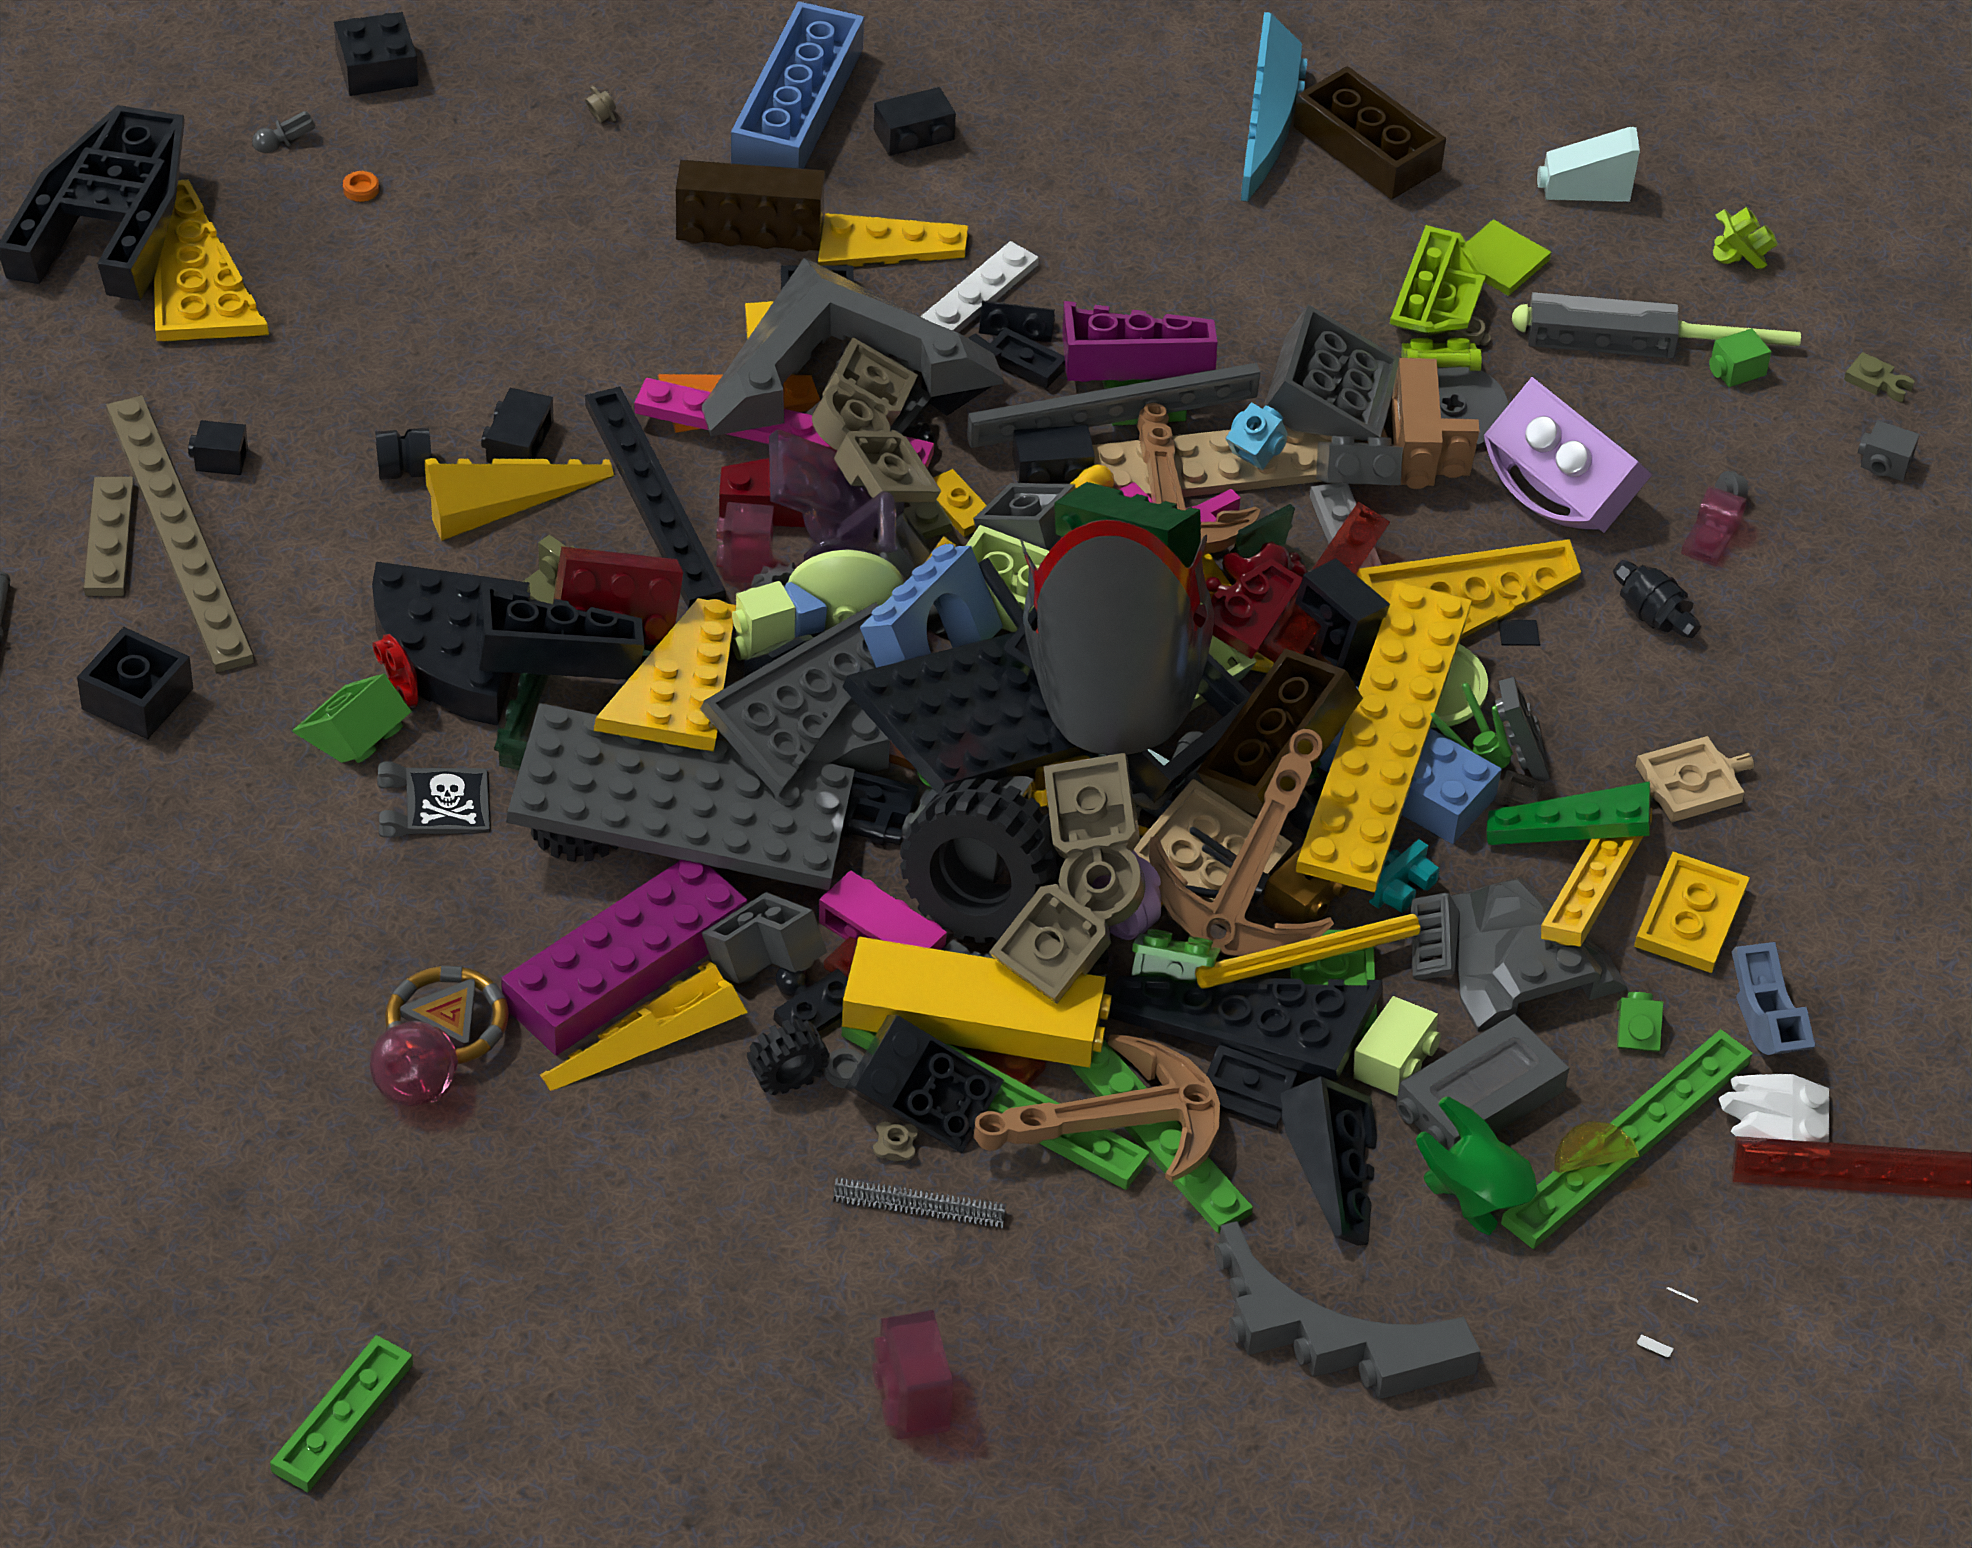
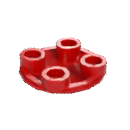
[372,634,419,708]

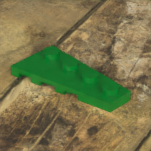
[1486,781,1651,845]

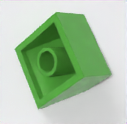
[292,673,412,763]

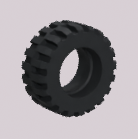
[900,779,1065,943]

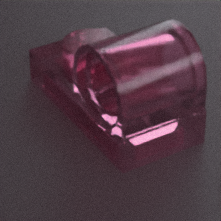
[1681,486,1747,567]

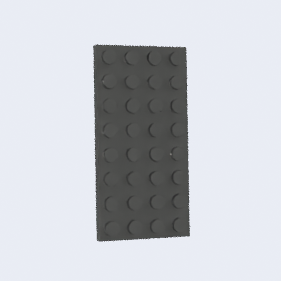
[506,703,855,890]

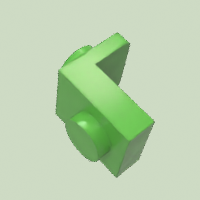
[1617,992,1664,1052]

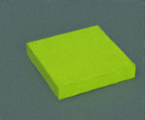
[1465,219,1551,296]

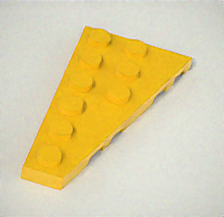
[154,180,269,342]
[1356,539,1581,640]
[594,598,736,752]

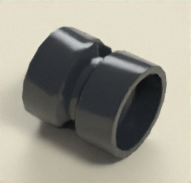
[375,428,432,480]

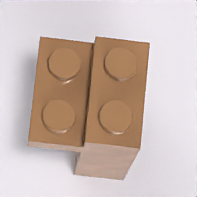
[1391,358,1480,489]

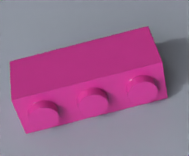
[819,870,947,950]

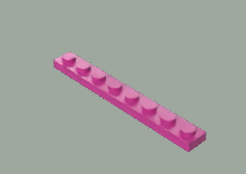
[634,377,934,468]

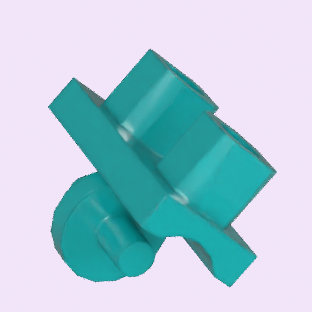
[1369,839,1440,913]

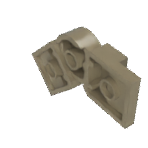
[812,337,941,502]
[989,753,1145,1004]

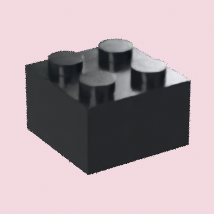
[334,12,419,96]
[77,627,194,739]

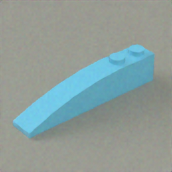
[1241,12,1308,201]

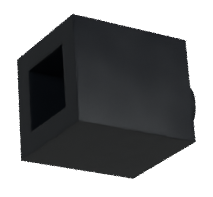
[188,420,248,476]

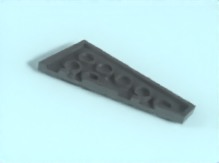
[700,602,879,797]

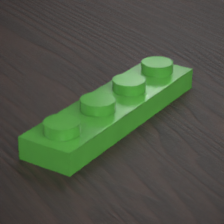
[270,1335,414,1492]

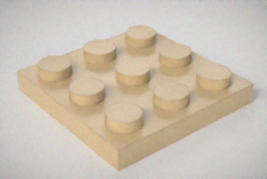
[1134,779,1293,926]

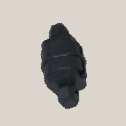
[1613,560,1701,639]

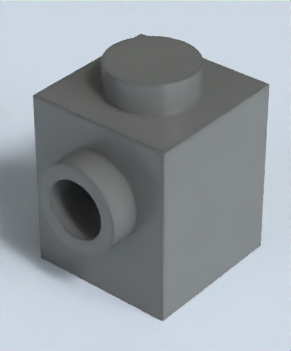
[1858,420,1920,481]

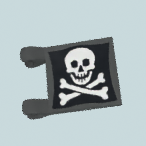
[377,761,490,837]

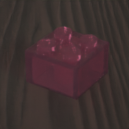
[872,1310,953,1440]

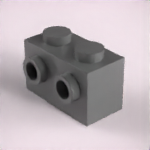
[1316,436,1403,485]

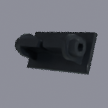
[979,300,1055,342]

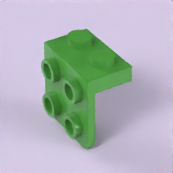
[1131,929,1221,983]

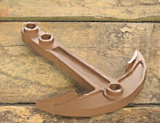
[1137,403,1261,555]
[1149,729,1334,957]
[974,1034,1220,1182]

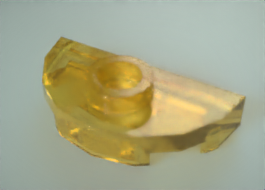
[1554,1121,1639,1173]

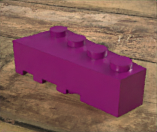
[1062,301,1218,382]

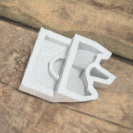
[1718,1074,1829,1161]

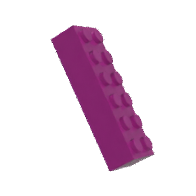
[501,860,747,1056]

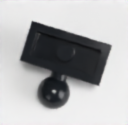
[773,967,848,1033]

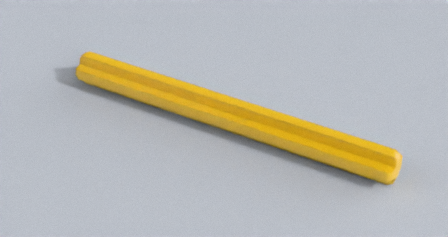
[1195,914,1421,989]

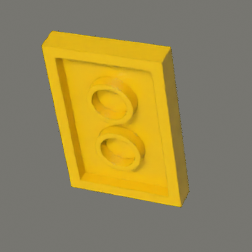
[1634,852,1750,973]

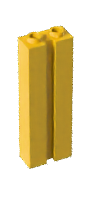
[842,937,1112,1068]

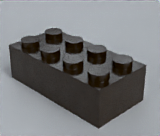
[1293,66,1446,200]
[676,160,825,252]
[1196,648,1363,816]

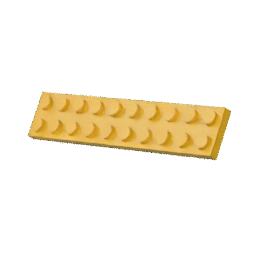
[1296,581,1472,893]

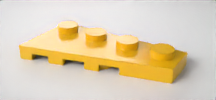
[818,213,968,267]

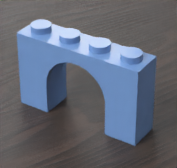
[860,544,1003,668]

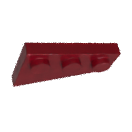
[1193,559,1302,659]

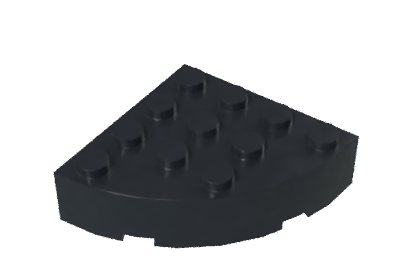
[372,561,530,726]

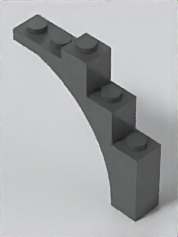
[1214,1221,1481,1400]

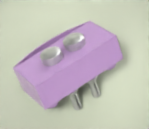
[1484,377,1653,533]

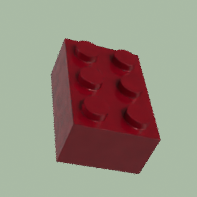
[553,546,684,646]

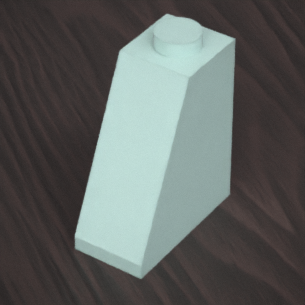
[1537,127,1640,202]

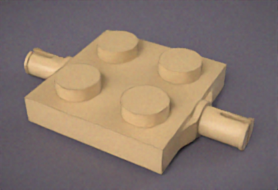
[1635,736,1754,823]

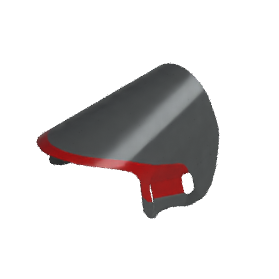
[1020,520,1214,755]

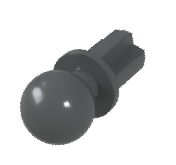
[252,111,315,153]

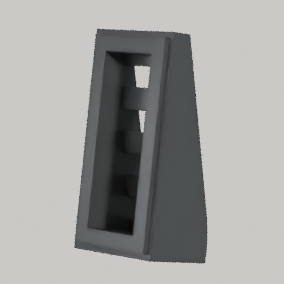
[1411,893,1460,980]

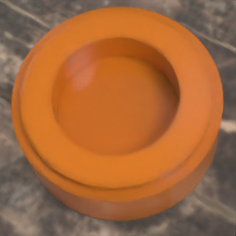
[343,171,379,202]

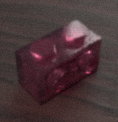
[716,502,774,583]

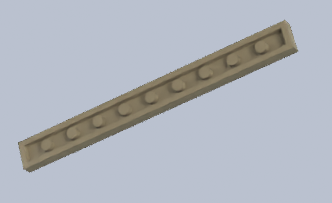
[106,395,254,673]

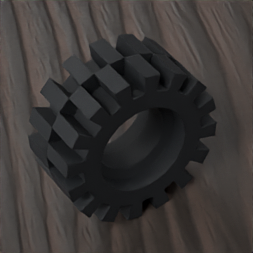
[747,1019,830,1096]

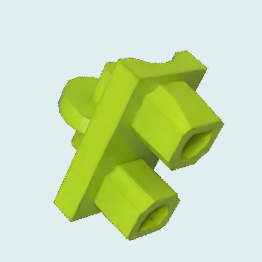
[1713,207,1778,269]

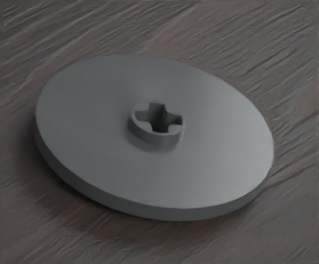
[1437,367,1508,450]

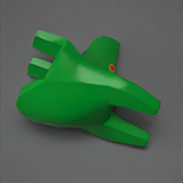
[1416,1096,1537,1236]

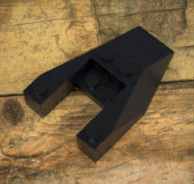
[0,105,185,301]

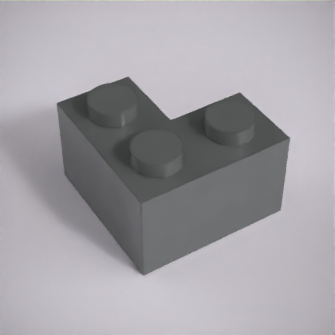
[702,892,827,984]

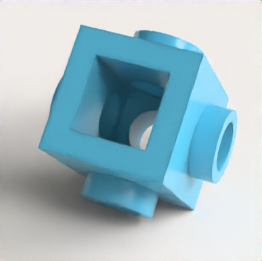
[1225,402,1288,471]

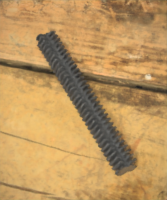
[833,1176,1007,1228]

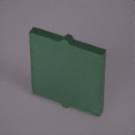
[1230,503,1295,559]

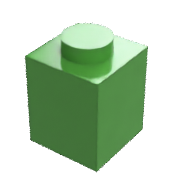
[1709,328,1772,387]

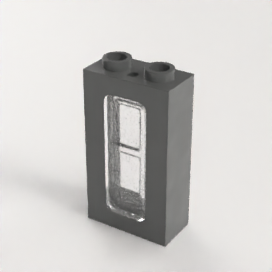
[1396,1014,1570,1151]

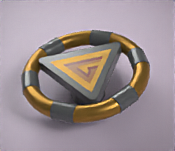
[385,965,509,1066]

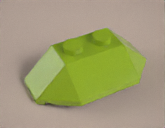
[1390,225,1486,335]

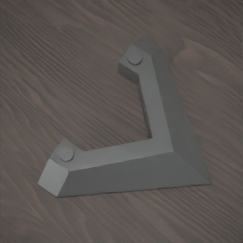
[702,257,1004,436]

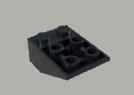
[845,1015,1004,1153]

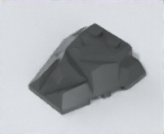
[1451,877,1627,1031]

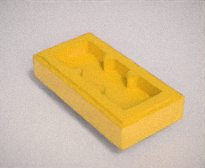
[933,469,987,537]

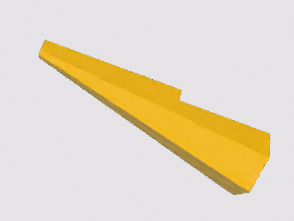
[425,458,614,541]
[540,961,748,1091]

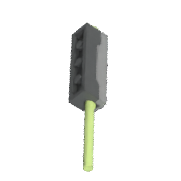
[1512,292,1801,358]

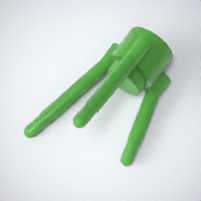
[1430,683,1513,769]

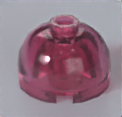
[369,1021,458,1107]

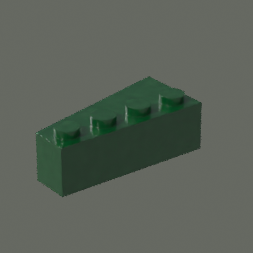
[1054,482,1201,568]

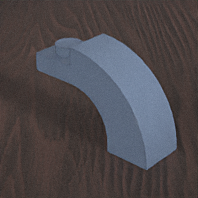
[1732,942,1815,1055]

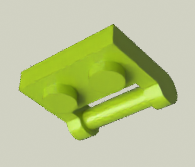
[1401,338,1482,371]

